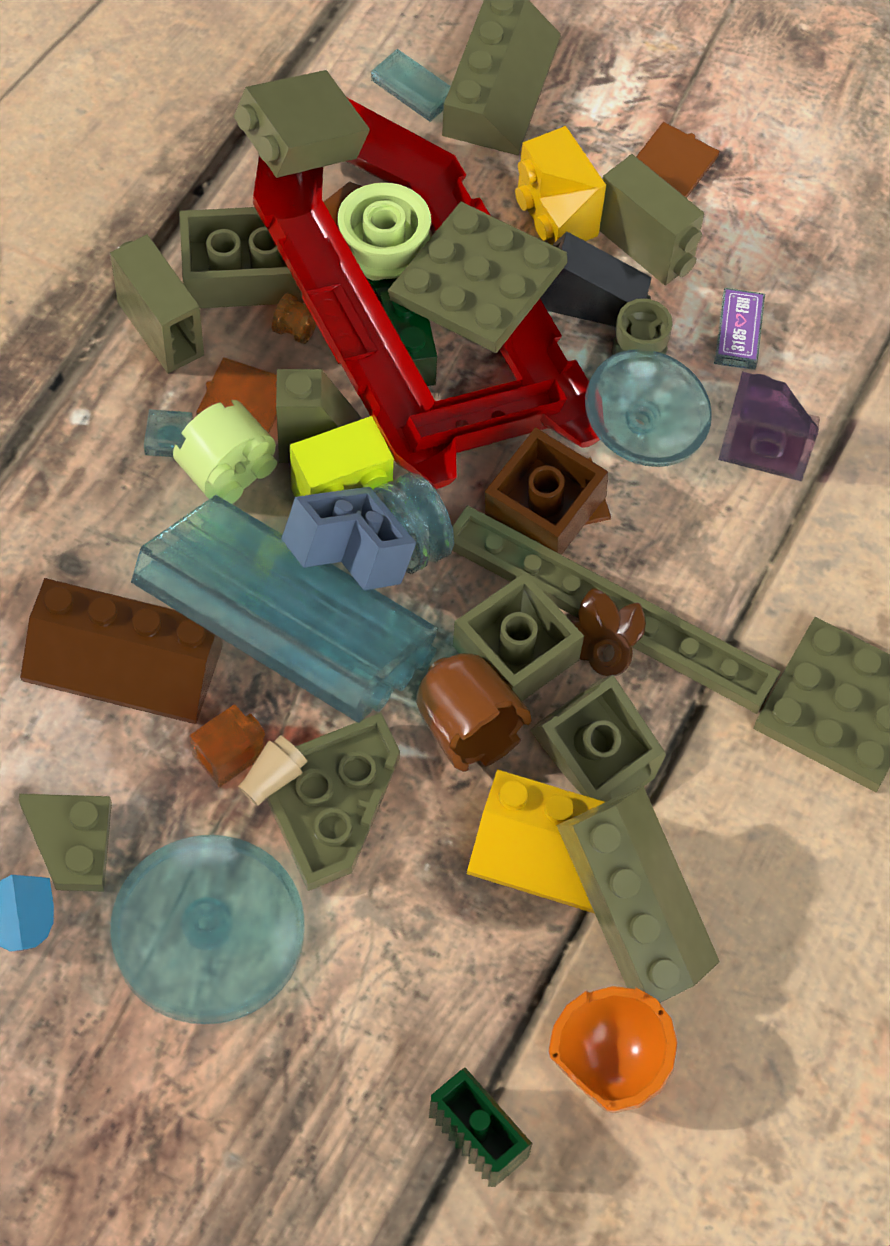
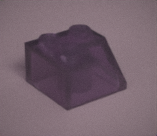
[718,371,820,482]

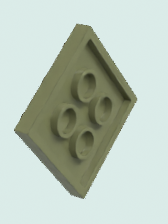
[388,202,568,353]
[753,617,890,793]

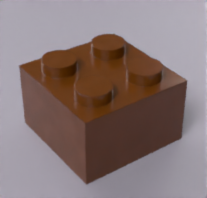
[484,427,608,555]

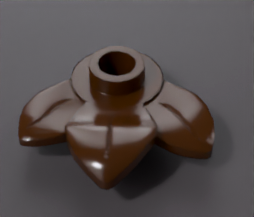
[571,588,646,677]

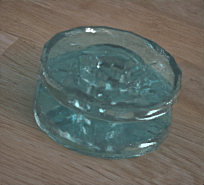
[373,472,454,574]

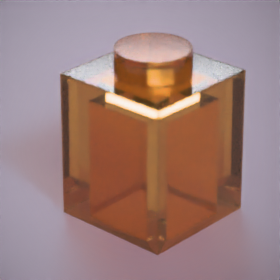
[189,704,265,788]

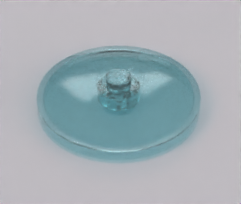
[110,835,305,1024]

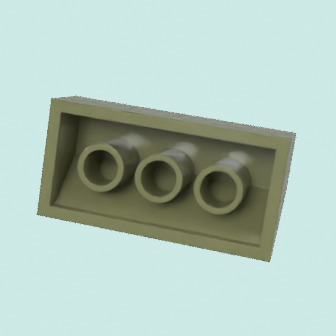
[442,0,561,155]
[556,786,720,1003]

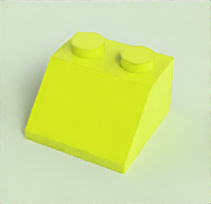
[290,416,394,497]

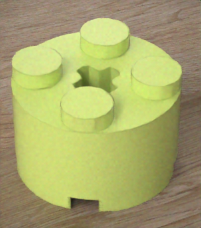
[173,400,277,506]

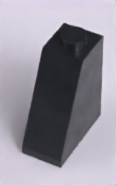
[540,231,652,327]

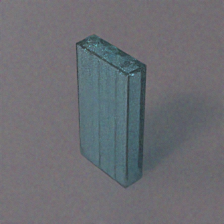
[131,495,438,723]

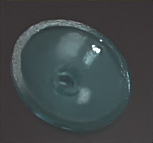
[585,349,712,467]

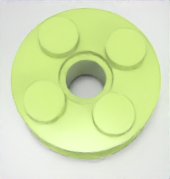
[338,183,431,280]

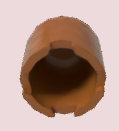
[416,653,532,772]

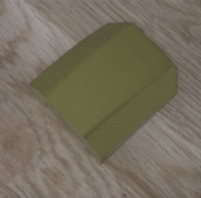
[530,675,666,802]

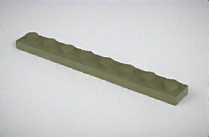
[444,505,781,714]

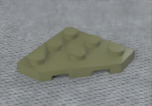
[253,713,400,891]

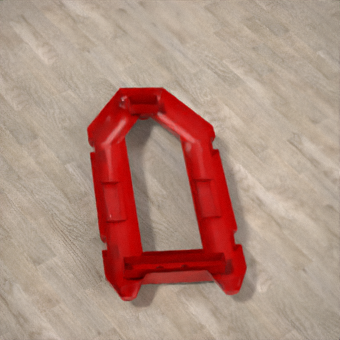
[253,97,602,489]

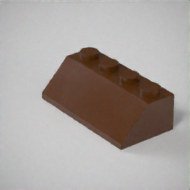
[20,578,223,724]

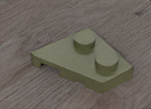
[19,794,112,892]

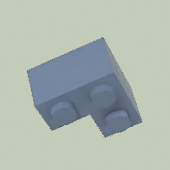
[281,487,417,590]

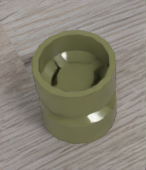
[612,299,673,377]

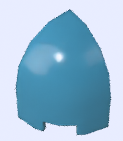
[0,875,54,952]

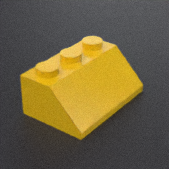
[467,769,605,914]

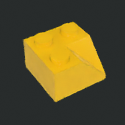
[515,126,606,245]

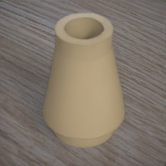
[238,735,307,806]

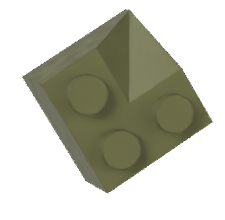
[452,572,584,701]

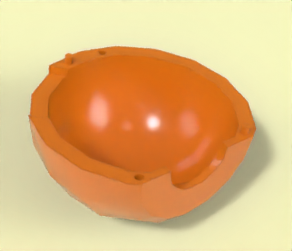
[549,986,677,1113]

